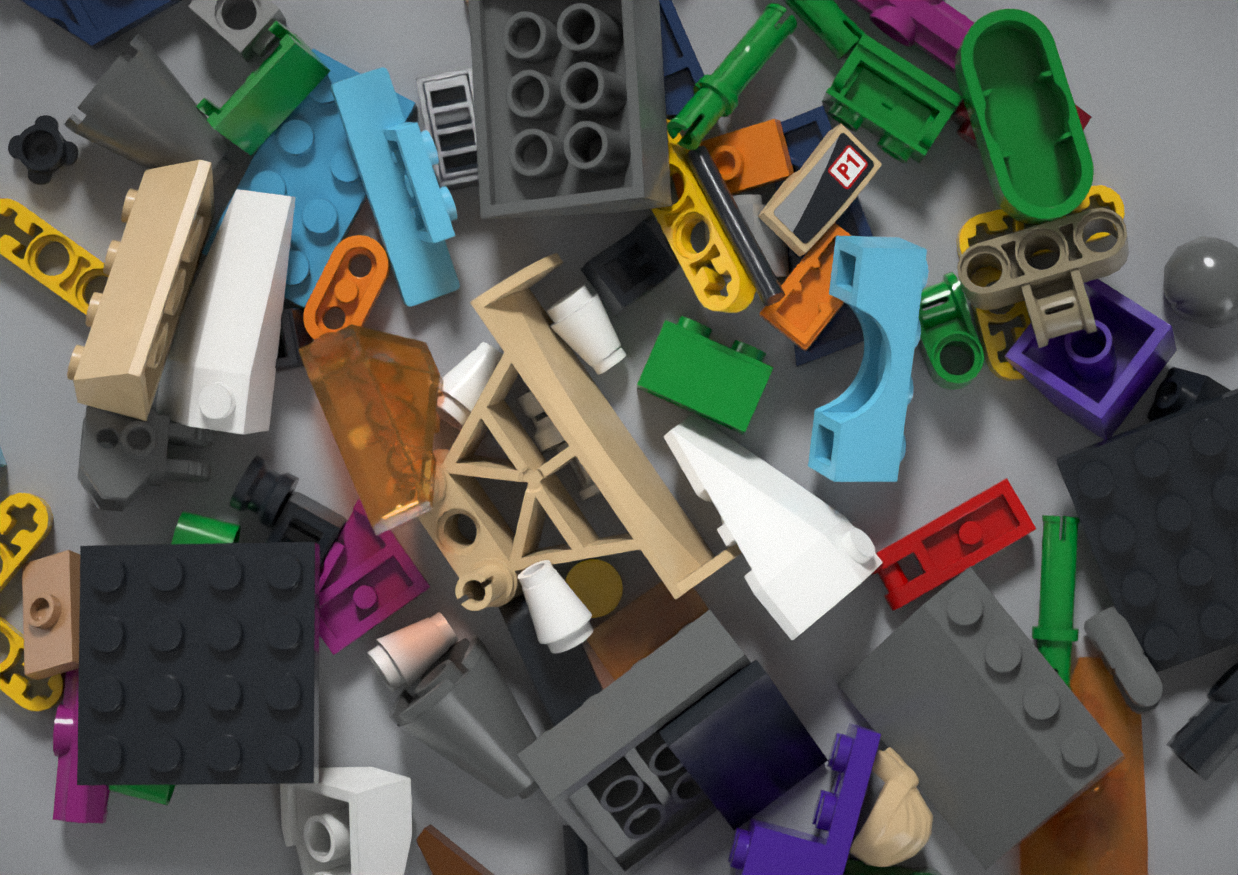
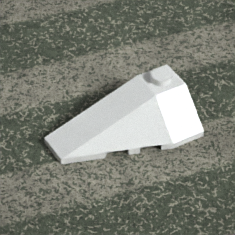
[156,189,296,435]
[663,414,883,640]
[280,767,413,875]

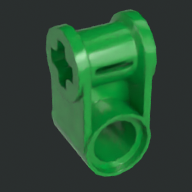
[918,272,984,390]

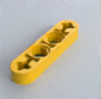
[651,118,756,313]
[0,198,109,315]

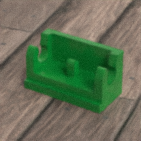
[196,20,331,156]

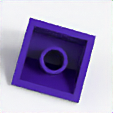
[1005,279,1177,440]

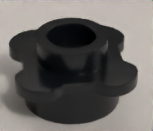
[8,115,79,185]

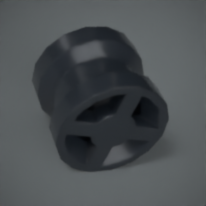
[229,456,299,529]

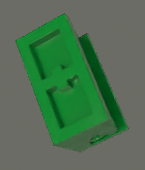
[822,33,963,164]
[637,316,774,435]

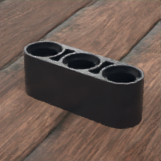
[499,594,604,726]

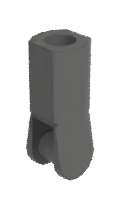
[1084,606,1163,715]

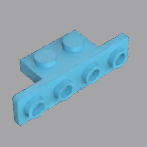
[331,67,460,307]

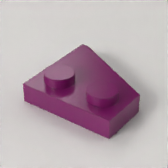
[319,495,431,655]

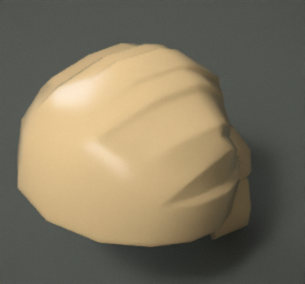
[849,747,933,867]

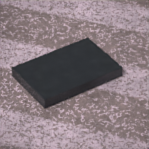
[659,660,828,831]

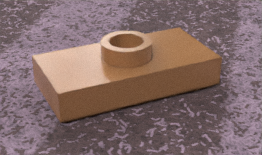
[22,550,80,680]

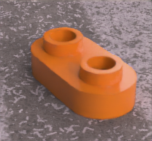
[303,235,390,348]

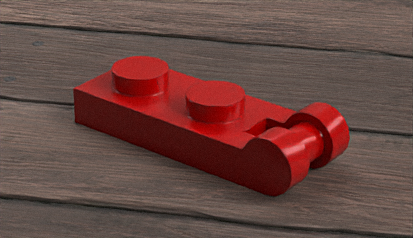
[871,478,1036,611]

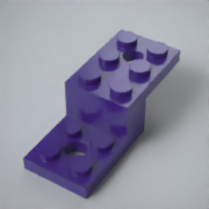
[728,723,881,875]

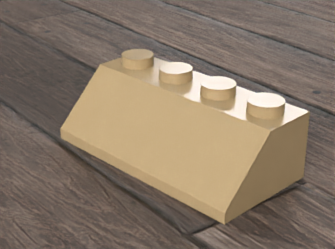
[67,160,215,421]

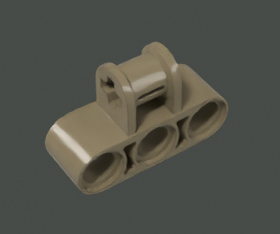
[957,208,1129,348]

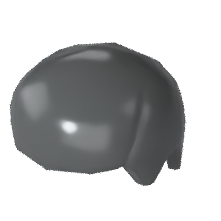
[1163,236,1238,328]

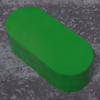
[955,9,1094,225]

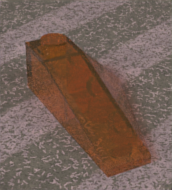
[298,324,444,536]
[1019,657,1148,875]

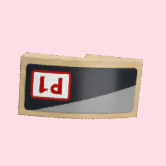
[758,124,882,257]

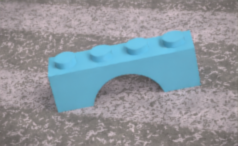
[808,236,929,482]

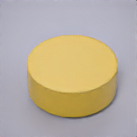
[565,559,623,618]

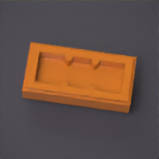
[672,119,794,200]
[759,223,851,352]

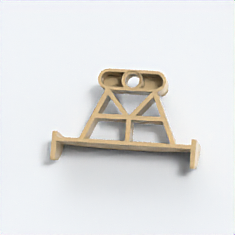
[387,253,742,611]

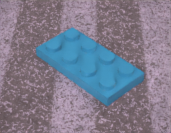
[202,48,417,309]

